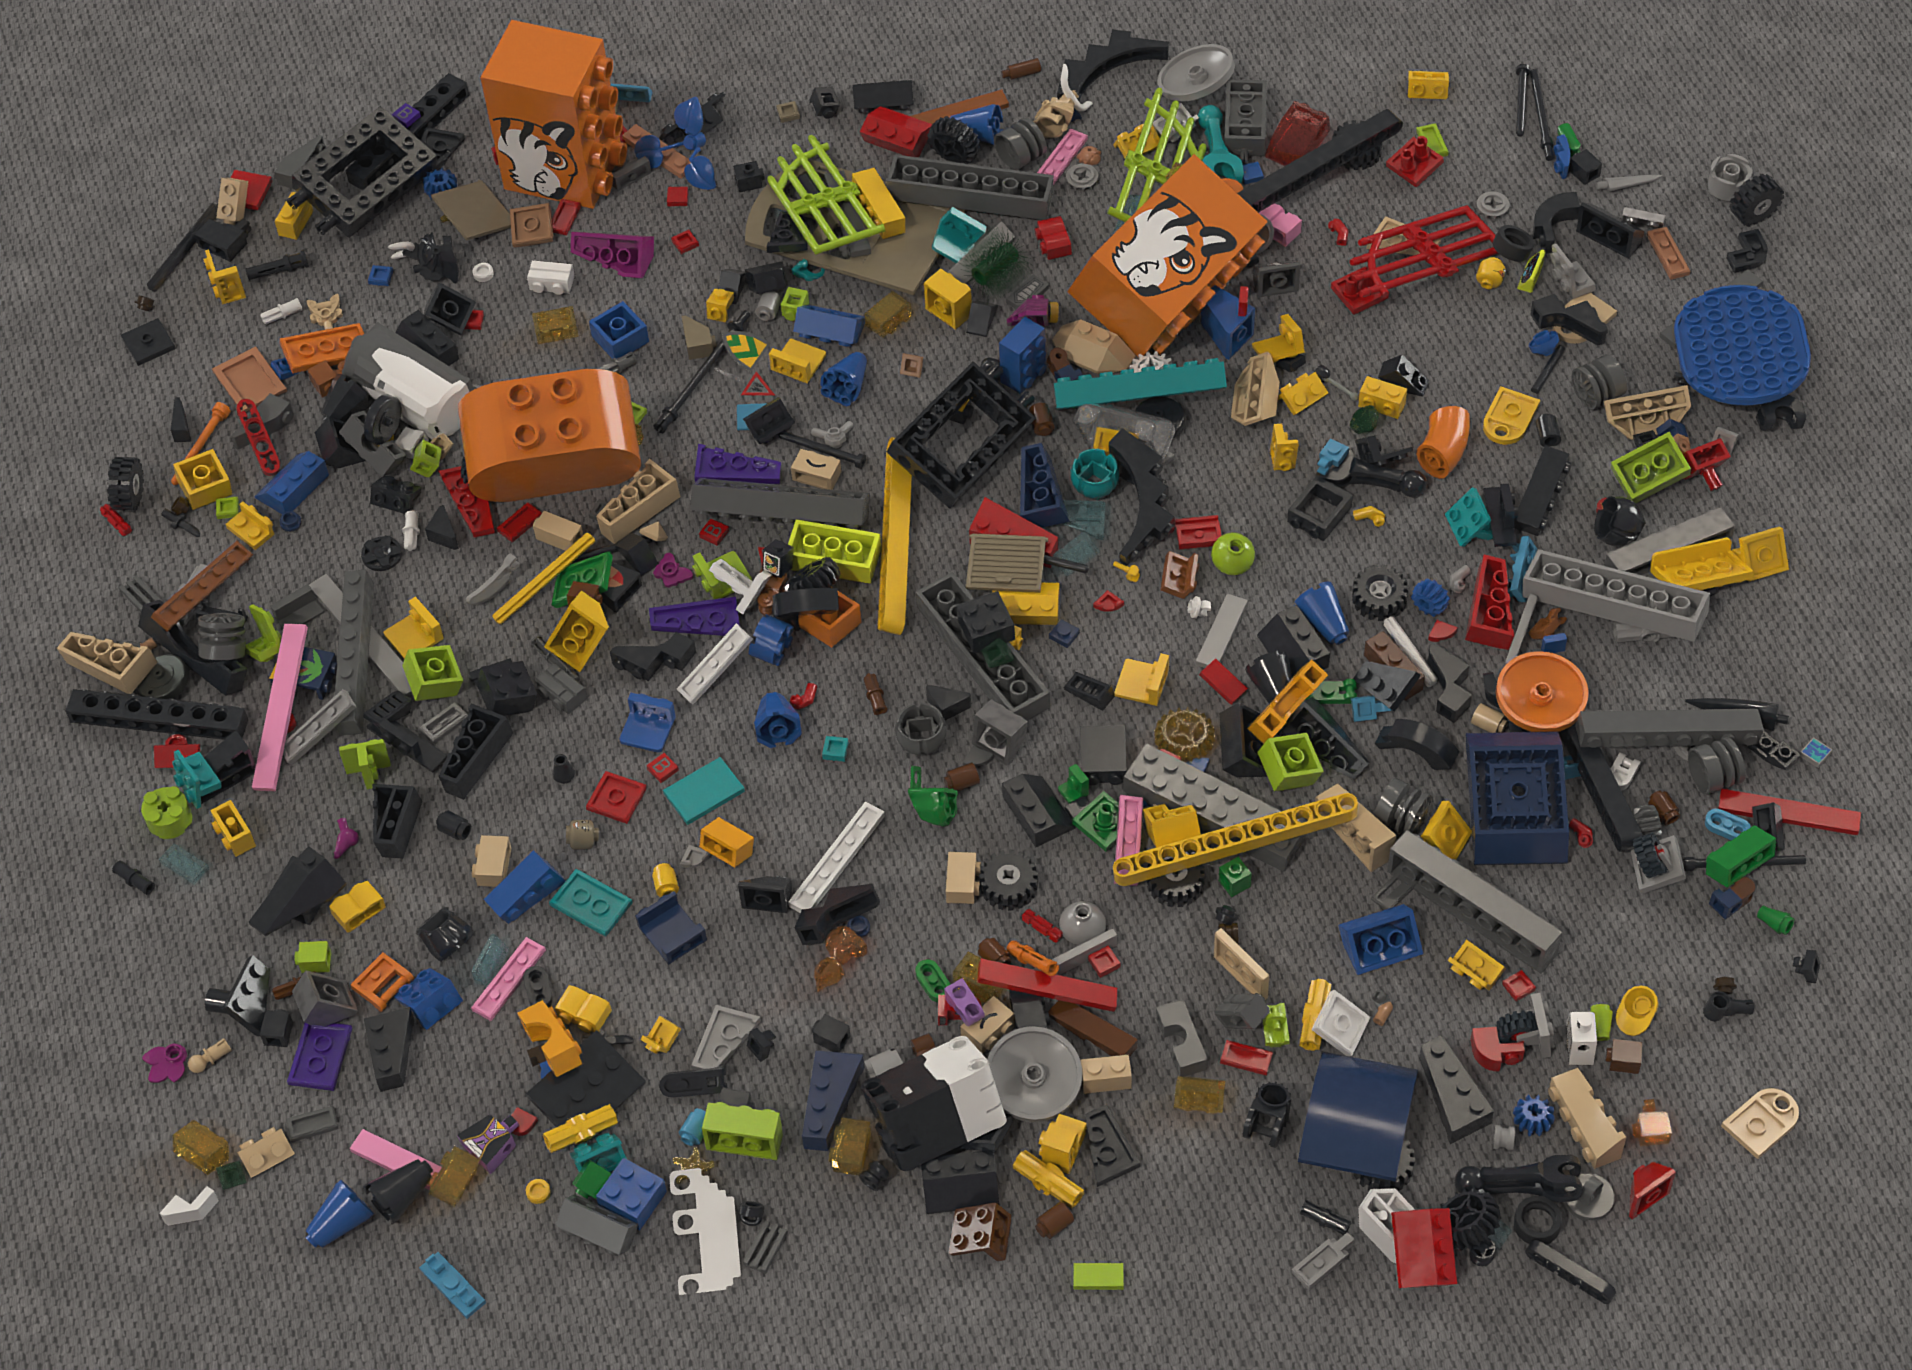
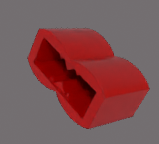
[1034,216,1072,260]

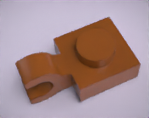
[1528,608,1567,639]

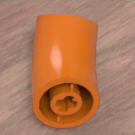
[1416,406,1470,479]

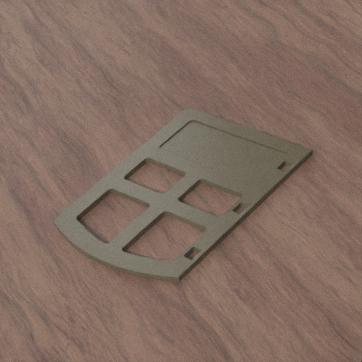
[745,159,967,295]

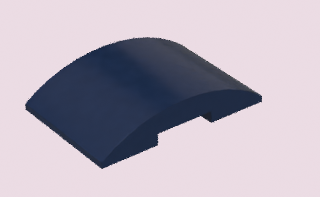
[1298,1052,1418,1181]

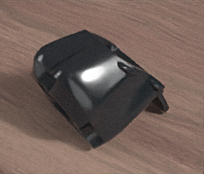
[416,907,474,962]

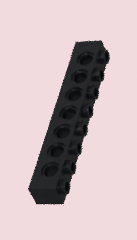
[345,73,469,190]
[65,689,248,740]

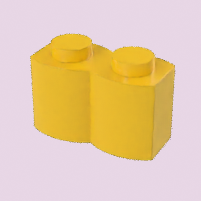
[329,881,386,933]
[555,985,612,1033]

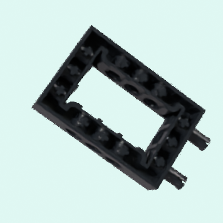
[287,106,437,238]
[886,362,1036,509]

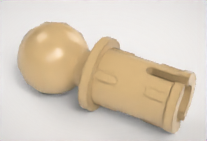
[188,1038,232,1073]

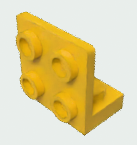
[203,249,246,305]
[1252,314,1305,363]
[769,339,826,384]
[383,596,444,659]
[1115,653,1169,706]

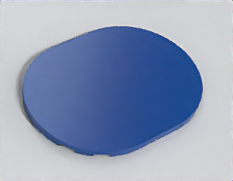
[1674,285,1811,405]

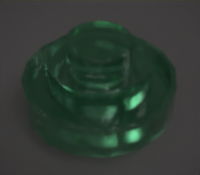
[1350,405,1379,434]

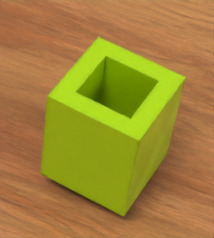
[295,941,331,973]

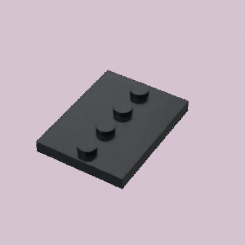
[526,1030,646,1146]

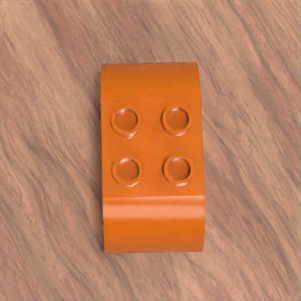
[458,369,641,502]

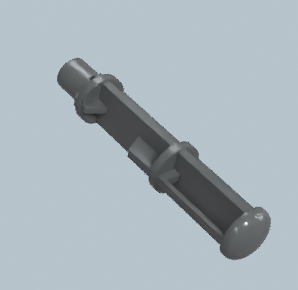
[531,636,579,682]

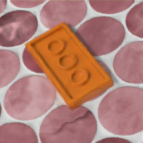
[280,323,364,373]

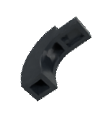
[1532,192,1580,254]
[772,588,839,621]
[1375,719,1460,770]

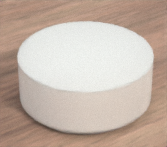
[473,263,494,282]

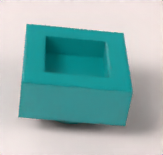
[822,736,849,762]

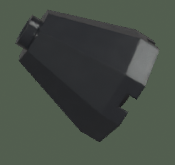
[321,374,374,422]

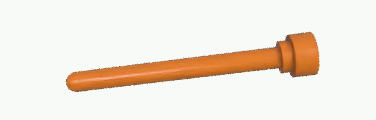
[171,402,231,485]

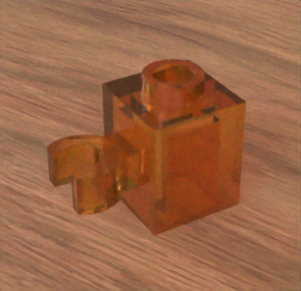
[1632,1099,1672,1146]

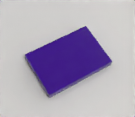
[287,1022,353,1091]

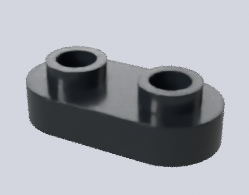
[523,966,553,1008]

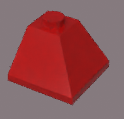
[1629,1162,1676,1220]

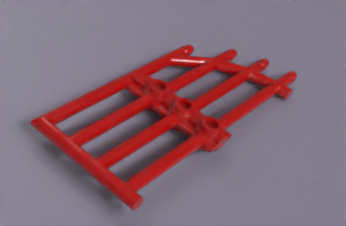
[1350,205,1499,298]

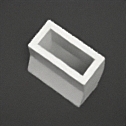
[395,427,429,459]

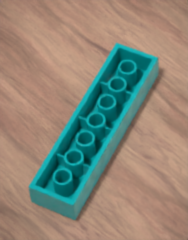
[1053,358,1227,410]

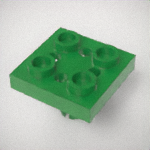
[1072,791,1119,852]

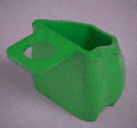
[908,766,958,827]

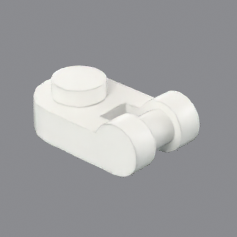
[1611,753,1641,791]

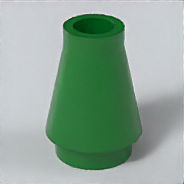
[1757,905,1795,935]

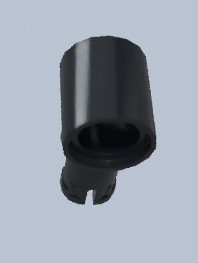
[1703,991,1754,1022]

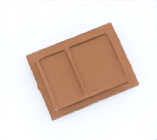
[212,347,287,412]

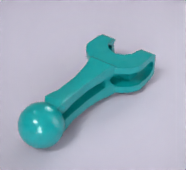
[1198,105,1244,184]

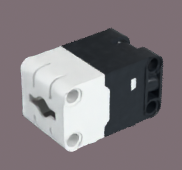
[861,1036,1007,1171]

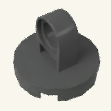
[1565,1173,1614,1221]

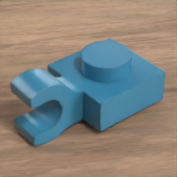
[1317,438,1349,475]
[1351,695,1391,722]

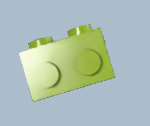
[692,551,752,599]
[246,604,282,662]

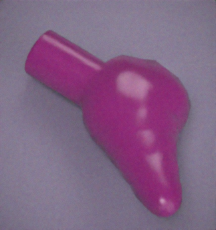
[334,818,359,859]

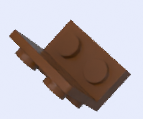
[948,1203,1012,1261]

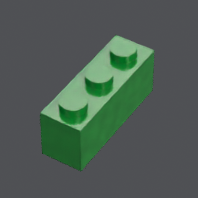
[1706,825,1776,888]

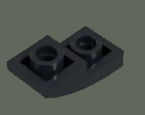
[1748,731,1801,770]

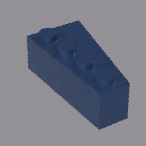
[1020,443,1070,528]
[802,1051,865,1151]

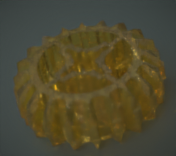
[1154,707,1215,762]

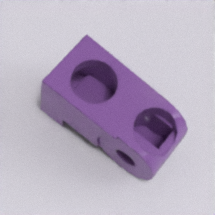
[944,978,985,1027]

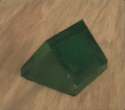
[216,1160,247,1190]

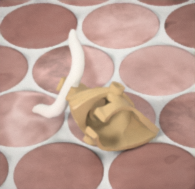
[1033,64,1093,138]

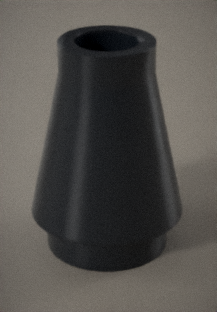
[553,754,575,784]

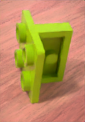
[339,739,391,790]

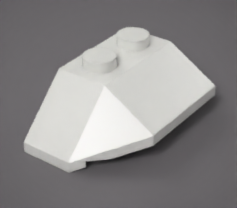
[1358,1189,1415,1264]

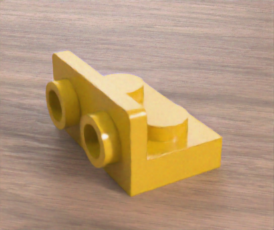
[1408,71,1449,99]
[1113,124,1160,158]
[1270,424,1299,471]
[226,501,275,550]

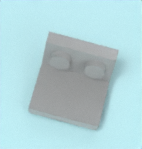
[1550,244,1596,299]

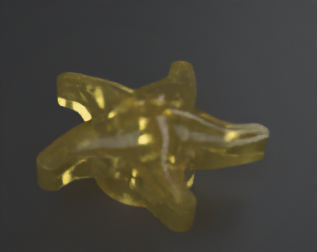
[672,1147,715,1184]

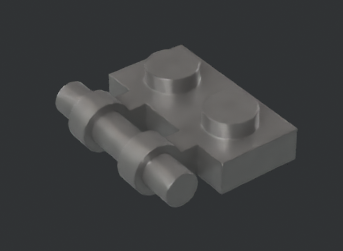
[1622,207,1665,228]

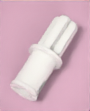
[261,298,302,324]
[402,511,420,551]

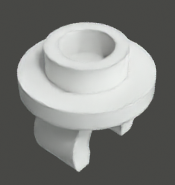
[1188,596,1211,619]

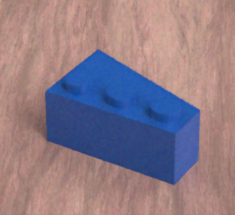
[484,850,566,924]

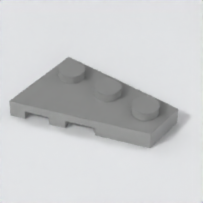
[691,1005,761,1070]

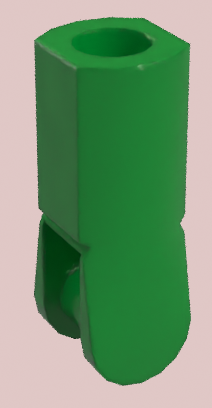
[1557,123,1581,157]

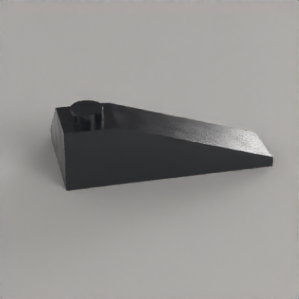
[1277,697,1370,780]
[248,846,347,936]

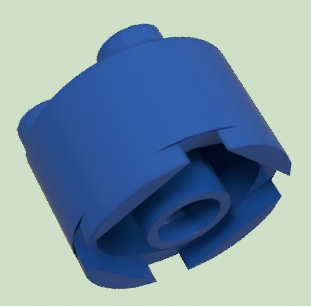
[748,614,794,666]

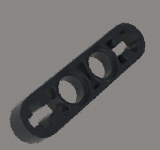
[1525,1240,1616,1304]

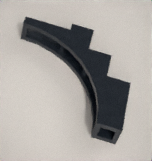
[1057,29,1169,101]
[1109,428,1175,566]

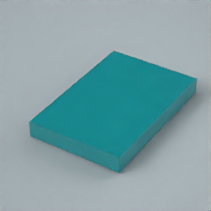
[663,757,745,825]
[549,869,633,937]

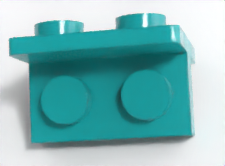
[1445,487,1493,547]
[172,750,221,809]
[570,1132,627,1172]

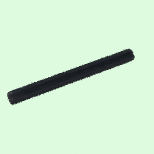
[147,202,218,292]

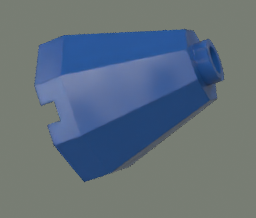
[754,692,802,748]

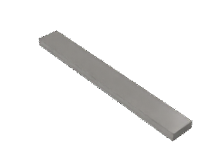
[309,574,413,697]

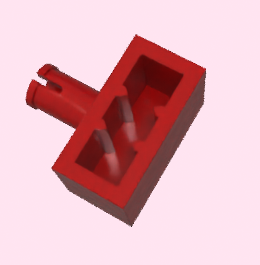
[1683,438,1731,491]

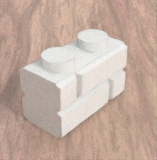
[527,261,575,295]

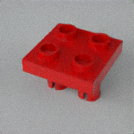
[1386,136,1444,188]
[1331,265,1389,315]

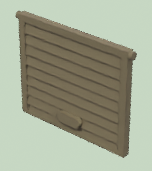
[431,179,511,241]
[966,534,1048,593]

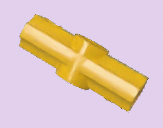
[1299,979,1331,1051]
[543,1104,618,1153]
[1013,1150,1084,1209]

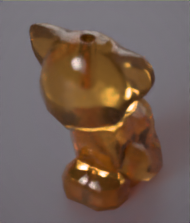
[814,926,867,992]

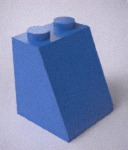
[1201,285,1255,360]

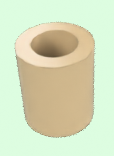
[1471,703,1508,733]

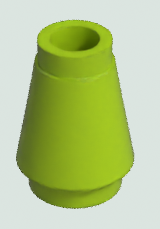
[1590,1004,1613,1041]

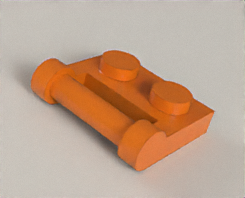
[350,952,414,1012]

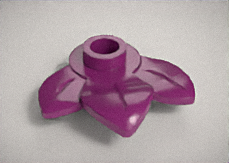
[142,1043,187,1083]

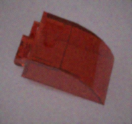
[1265,101,1330,166]

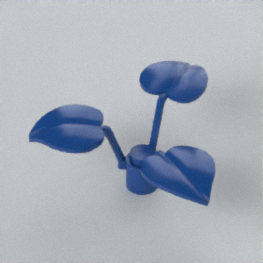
[634,96,717,190]

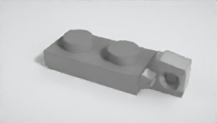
[1292,1232,1354,1290]

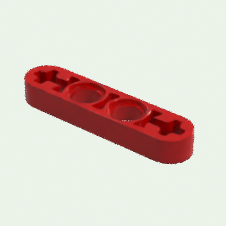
[236,399,280,476]

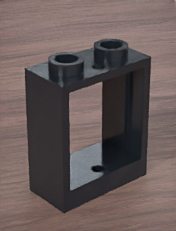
[1287,475,1353,541]

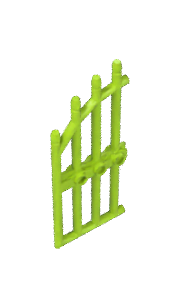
[1107,88,1207,222]
[767,135,885,255]

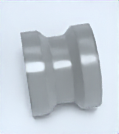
[1493,1125,1515,1151]

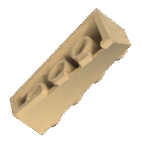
[1548,1068,1626,1169]

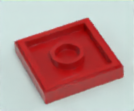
[586,771,647,824]

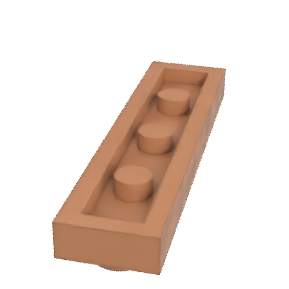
[622,124,690,179]

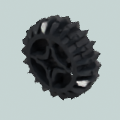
[927,116,981,164]
[783,557,841,592]
[1440,1188,1502,1251]

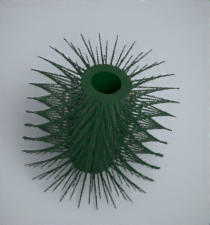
[958,227,1033,302]

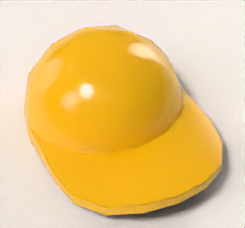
[1616,985,1659,1036]

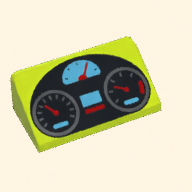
[1517,250,1545,293]

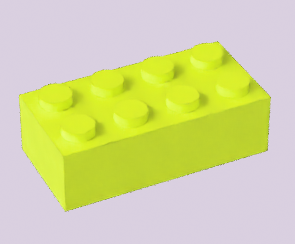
[788,520,881,584]

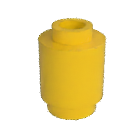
[652,863,679,897]

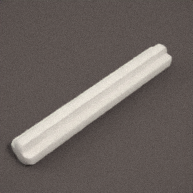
[1384,616,1437,687]

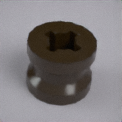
[1218,923,1239,944]

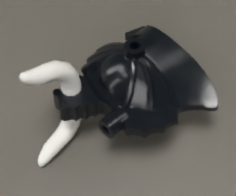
[388,232,459,284]

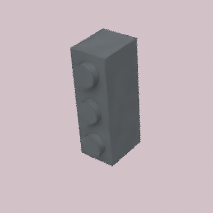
[555,1194,638,1256]

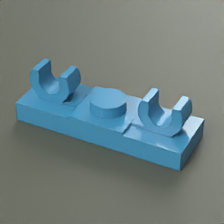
[1507,536,1537,602]
[419,1252,486,1319]

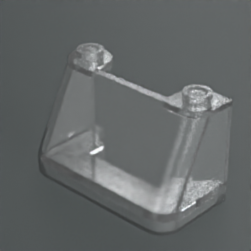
[1073,403,1175,462]

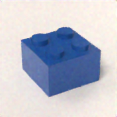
[589,301,649,359]
[596,1158,667,1230]

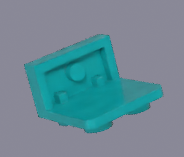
[932,207,987,263]

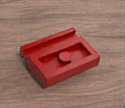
[1175,515,1222,549]

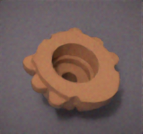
[1077,146,1101,165]

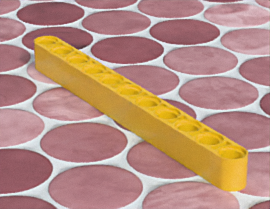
[878,437,912,635]
[1113,793,1358,886]

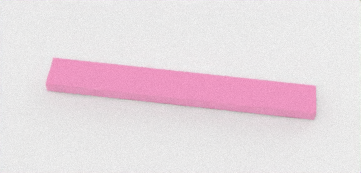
[252,624,308,791]

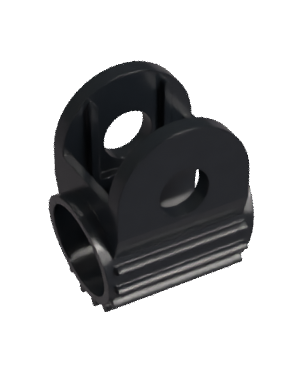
[1242,1082,1292,1148]

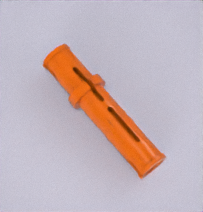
[1006,940,1059,976]

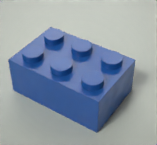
[999,317,1047,394]

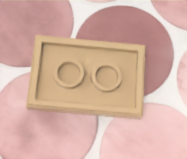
[1214,928,1269,1000]

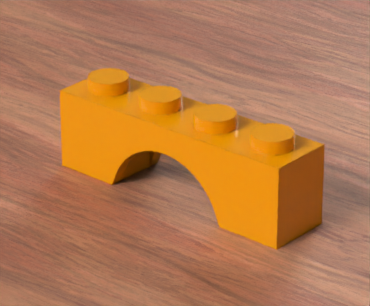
[1248,660,1328,744]
[517,1000,582,1077]

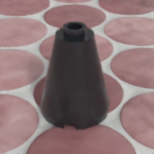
[1245,651,1292,704]
[363,1159,433,1225]

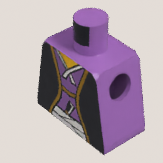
[457,1115,519,1174]

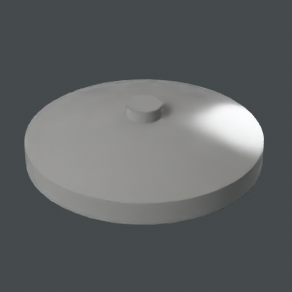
[1157,44,1235,101]
[987,1027,1082,1122]

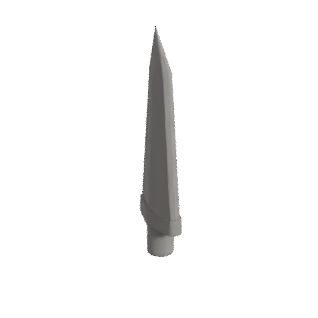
[1595,175,1662,192]

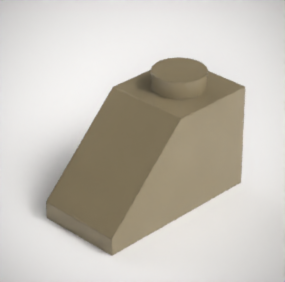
[681,315,717,360]

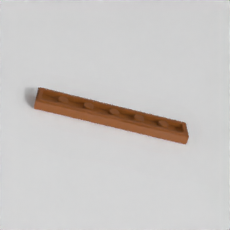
[911,89,1009,124]
[151,541,253,632]

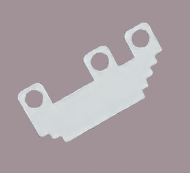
[669,1168,741,1295]

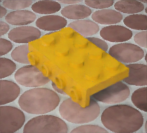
[1650,537,1754,591]

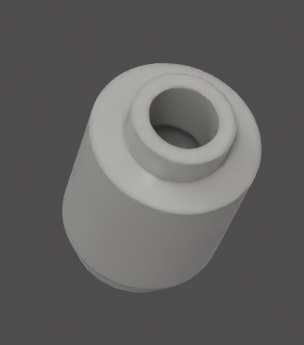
[755,291,781,321]

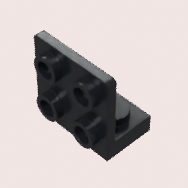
[1355,435,1414,466]

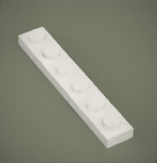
[788,801,885,913]

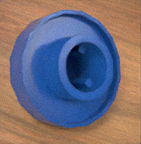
[1529,330,1560,356]

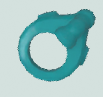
[792,259,826,281]

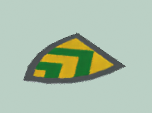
[721,331,771,372]

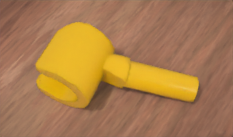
[1113,561,1140,582]

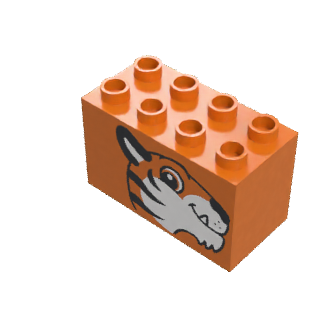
[480,20,627,209]
[1067,154,1268,357]

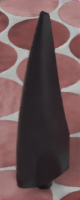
[1685,698,1789,731]

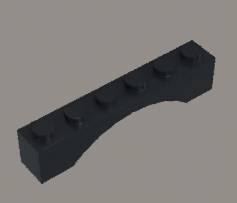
[138,600,247,696]

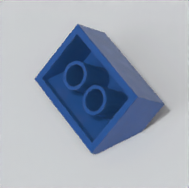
[793,305,867,347]
[255,451,329,514]
[1338,904,1423,975]

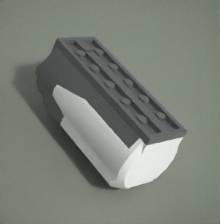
[342,322,474,439]

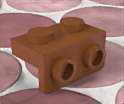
[1160,551,1199,599]

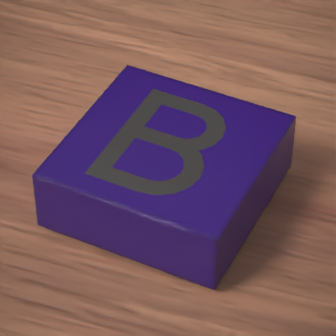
[392,103,421,128]

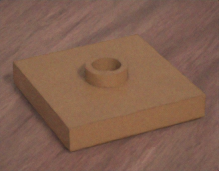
[510,203,553,247]

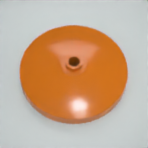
[1496,651,1589,732]

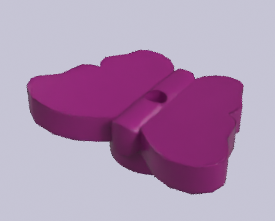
[653,553,694,588]

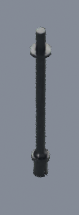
[653,310,750,434]

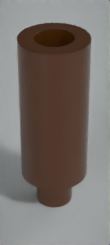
[1001,58,1041,80]

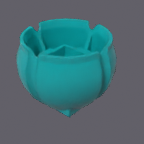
[1070,449,1119,500]

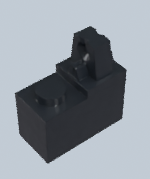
[195,219,251,262]

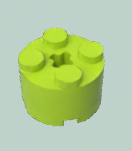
[141,786,193,839]

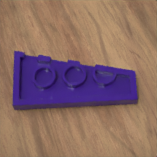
[694,444,782,484]
[649,597,740,636]

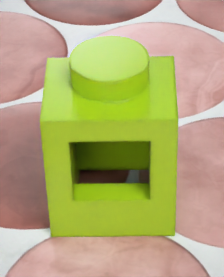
[781,287,809,321]
[410,440,442,477]

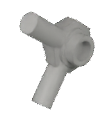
[811,421,854,448]

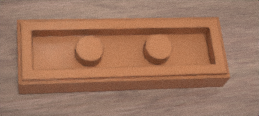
[1647,227,1690,280]

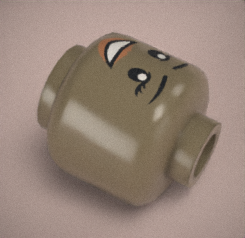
[566,820,599,850]

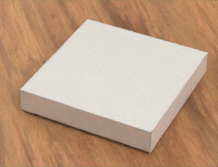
[1312,990,1370,1057]

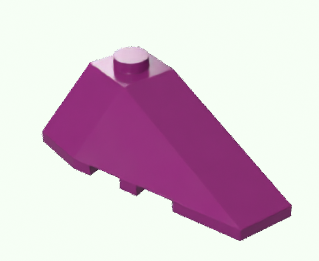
[570,232,654,278]
[1007,295,1049,326]

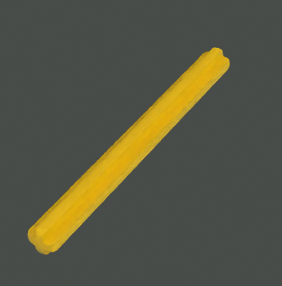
[492,533,595,624]

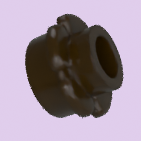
[134,295,155,311]
[171,496,190,516]
[1713,977,1737,995]

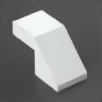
[160,1186,219,1226]

